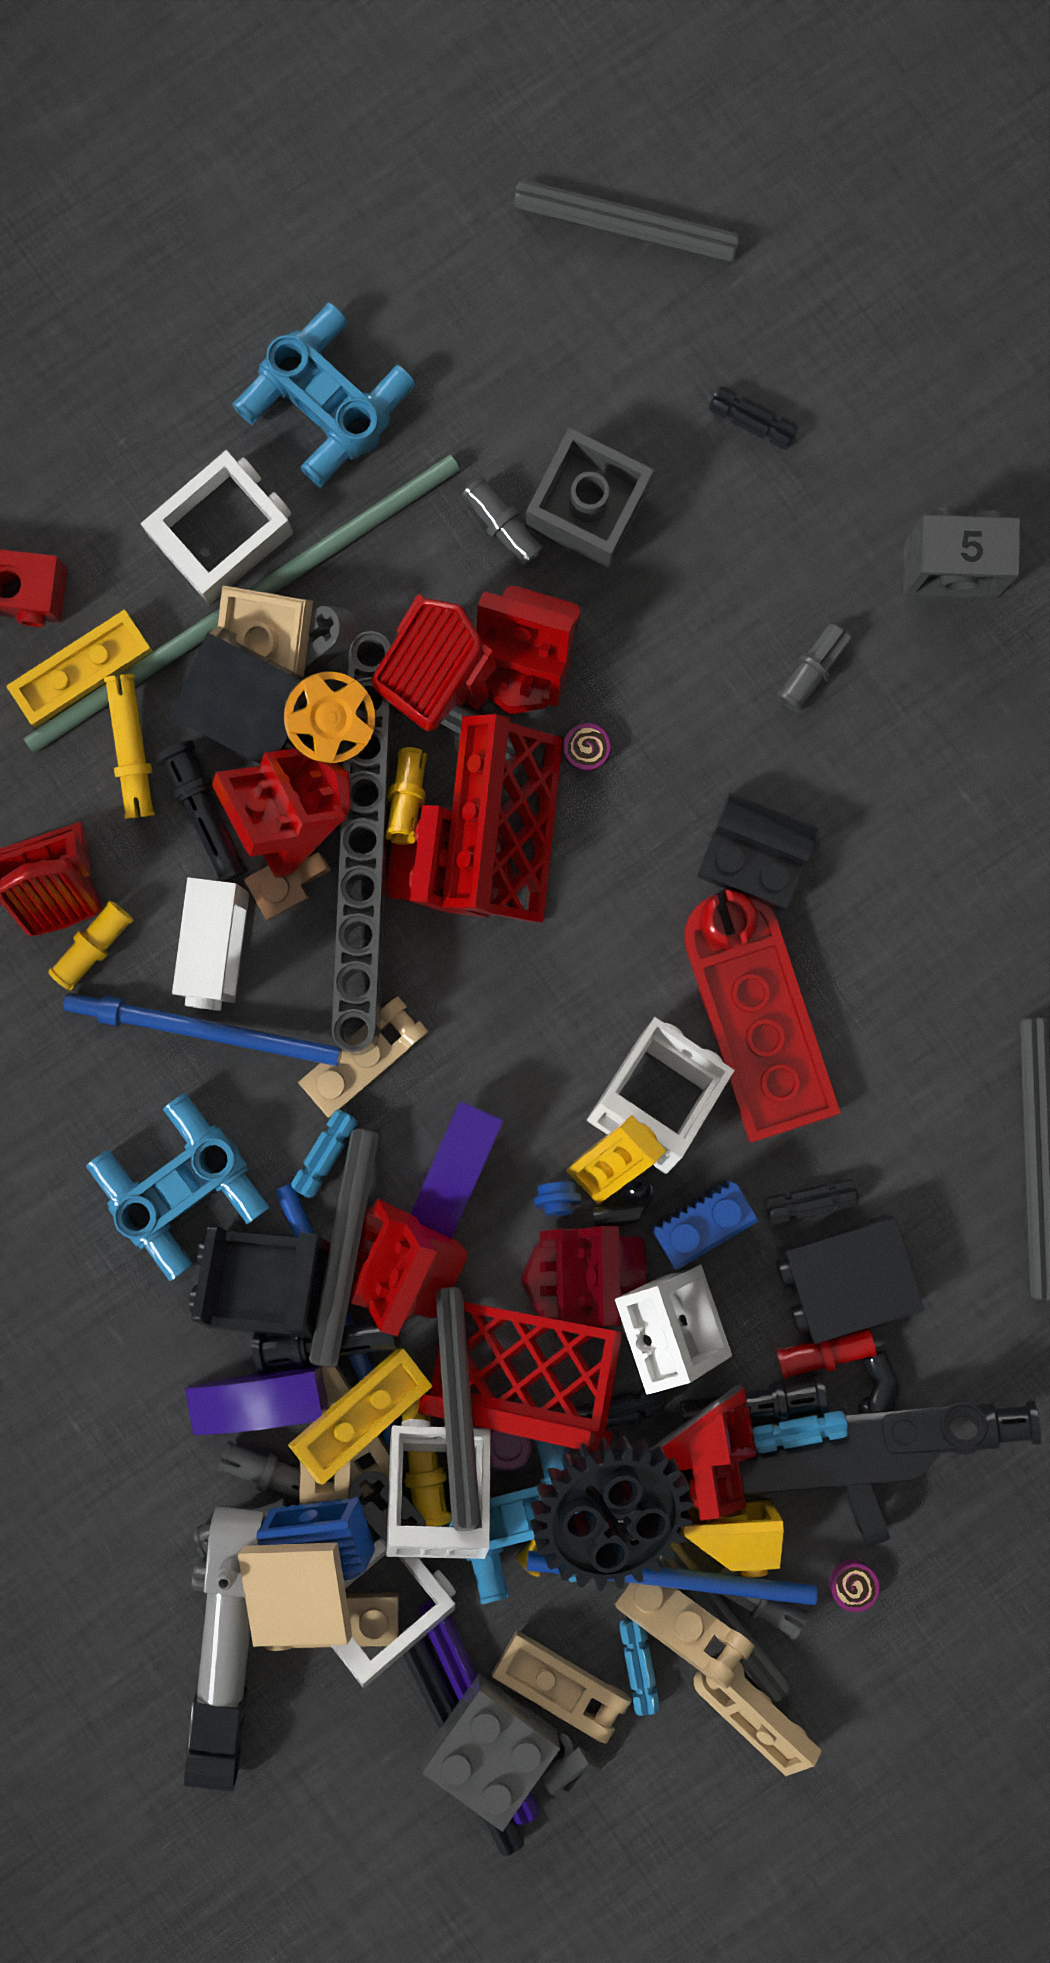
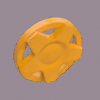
[284,672,375,763]

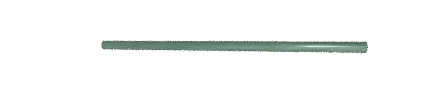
[23,454,460,754]

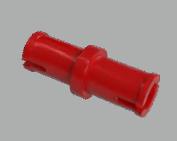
[776,1328,877,1380]

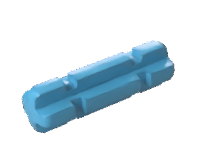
[291,1109,358,1198]
[753,1411,849,1453]
[619,1618,660,1716]

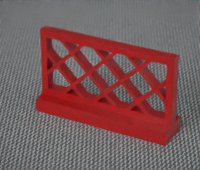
[442,714,563,923]
[417,1301,622,1452]

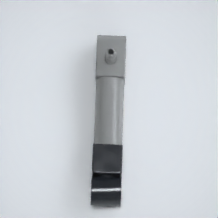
[184,1506,266,1792]

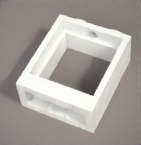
[140,450,293,605]
[172,877,249,1011]
[587,1017,734,1174]
[615,1265,732,1395]
[386,1419,490,1559]
[330,1539,456,1688]

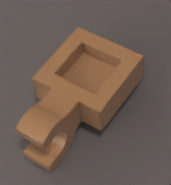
[244,852,332,921]

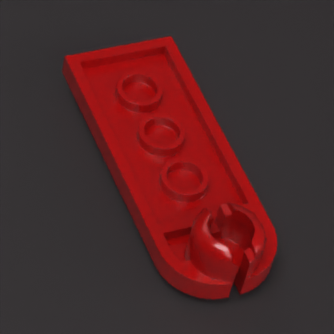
[683,890,841,1143]

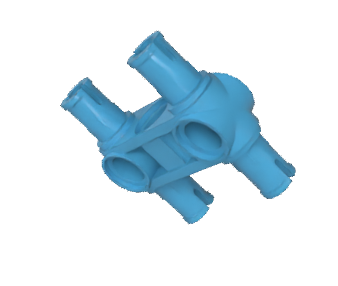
[232,302,416,488]
[86,1093,270,1281]
[447,1440,591,1604]

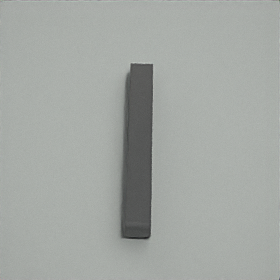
[332,631,394,1055]

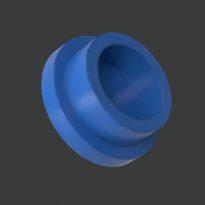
[534,1182,582,1216]

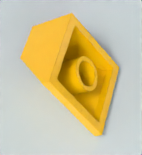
[681,1500,784,1578]

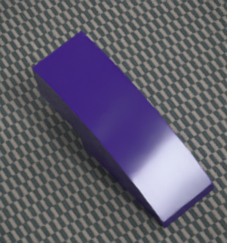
[411,1101,504,1238]
[185,1365,329,1435]

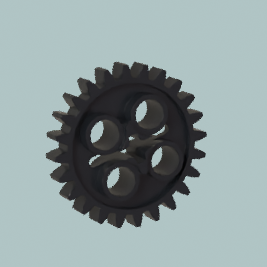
[530,1436,694,1591]

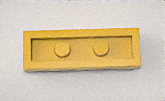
[6,609,153,728]
[566,1115,667,1205]
[288,1348,432,1485]

